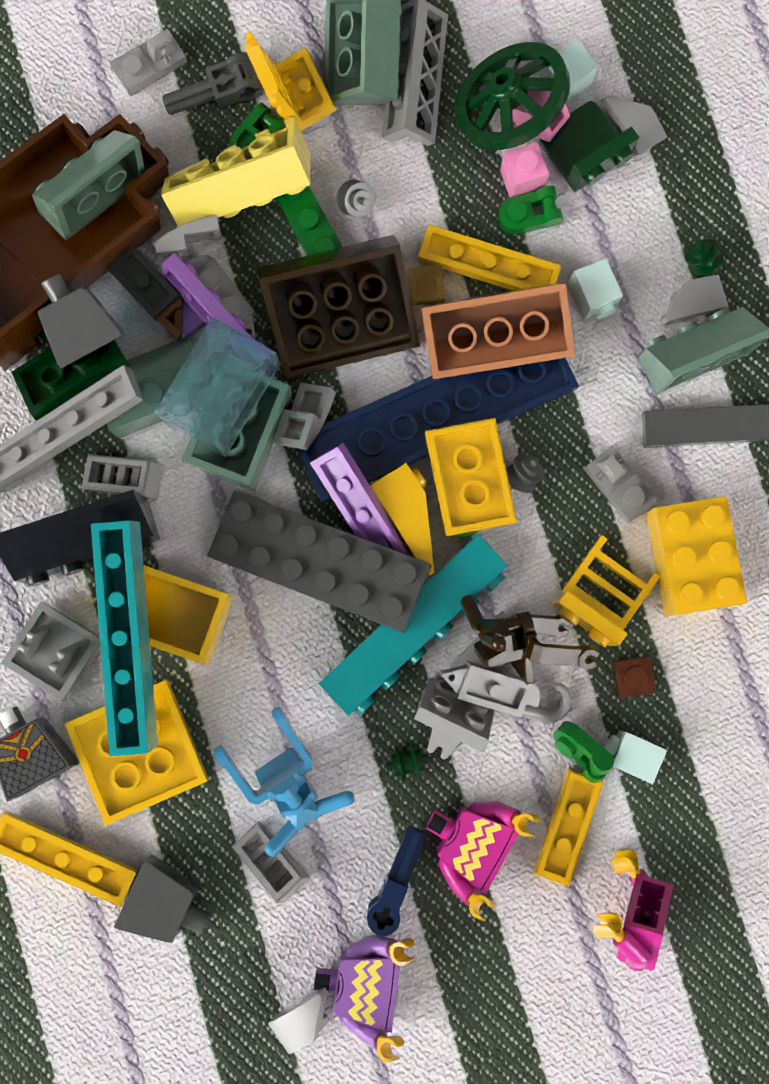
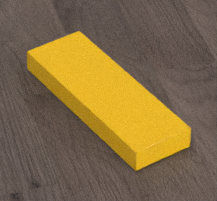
[533,768,604,886]

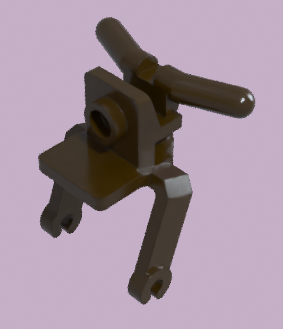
[461,595,599,685]

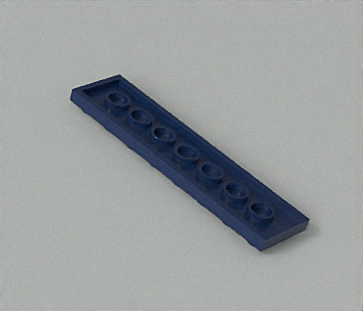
[297,358,579,504]

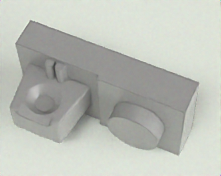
[110,29,187,97]
[584,446,658,524]

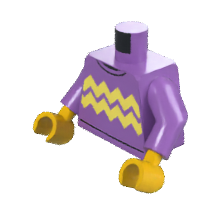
[314,935,415,1063]

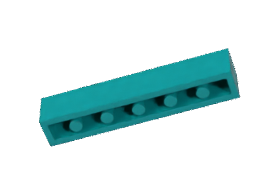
[91,521,158,756]
[318,534,508,716]

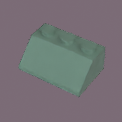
[324,0,402,106]
[32,130,145,241]
[638,307,769,395]
[107,335,211,439]
[182,360,292,492]

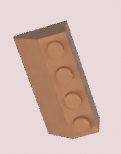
[421,282,575,379]

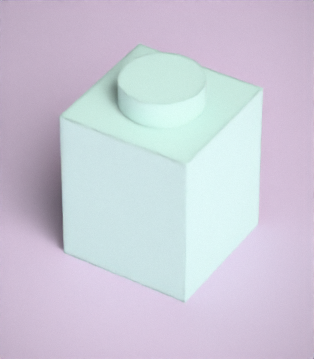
[540,40,598,102]
[568,258,623,320]
[605,730,667,784]

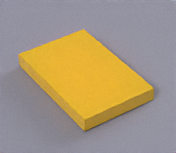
[425,418,517,537]

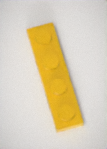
[417,224,562,290]
[0,811,139,907]

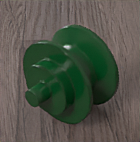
[684,239,724,277]
[386,743,429,782]

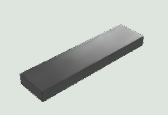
[641,404,769,448]

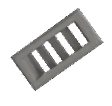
[81,454,162,500]
[231,821,310,904]

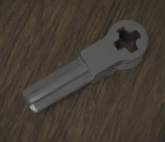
[163,52,264,115]

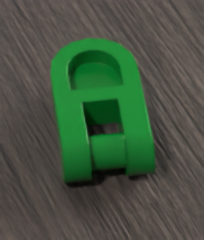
[230,102,286,149]
[498,186,563,235]
[553,721,614,783]

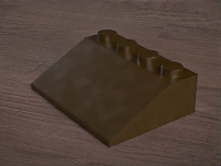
[257,235,420,380]

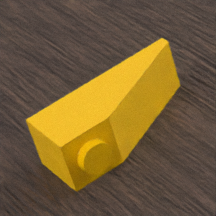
[370,463,434,579]

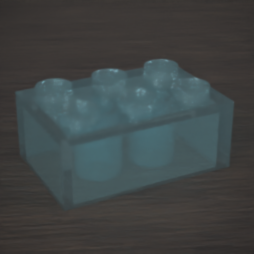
[154,316,281,457]

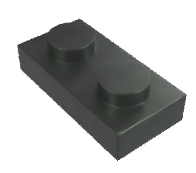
[106,244,181,321]

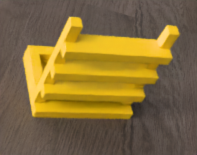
[244,31,337,131]
[551,535,661,647]

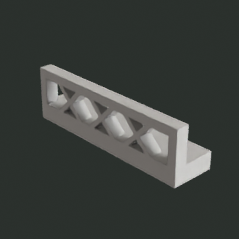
[382,0,448,146]

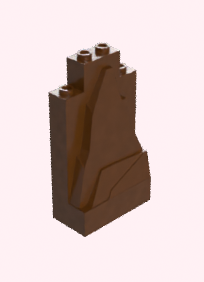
[0,114,169,371]

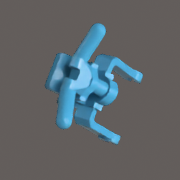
[213,706,355,857]

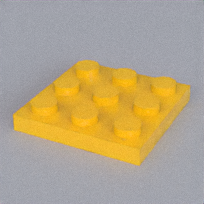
[65,680,209,826]

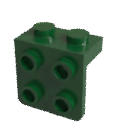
[538,101,640,193]

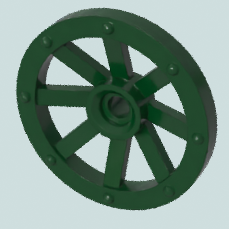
[455,42,570,150]

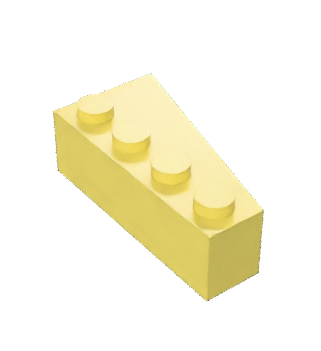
[161,115,311,227]

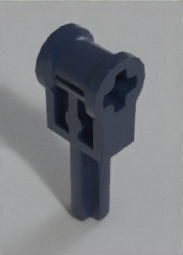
[367,826,427,936]

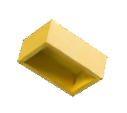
[646,496,748,617]
[144,565,234,665]

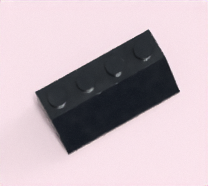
[0,490,160,587]

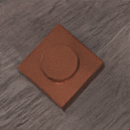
[612,657,656,698]

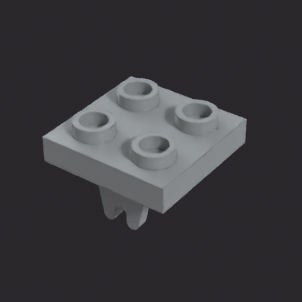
[1,601,100,701]
[414,678,494,760]

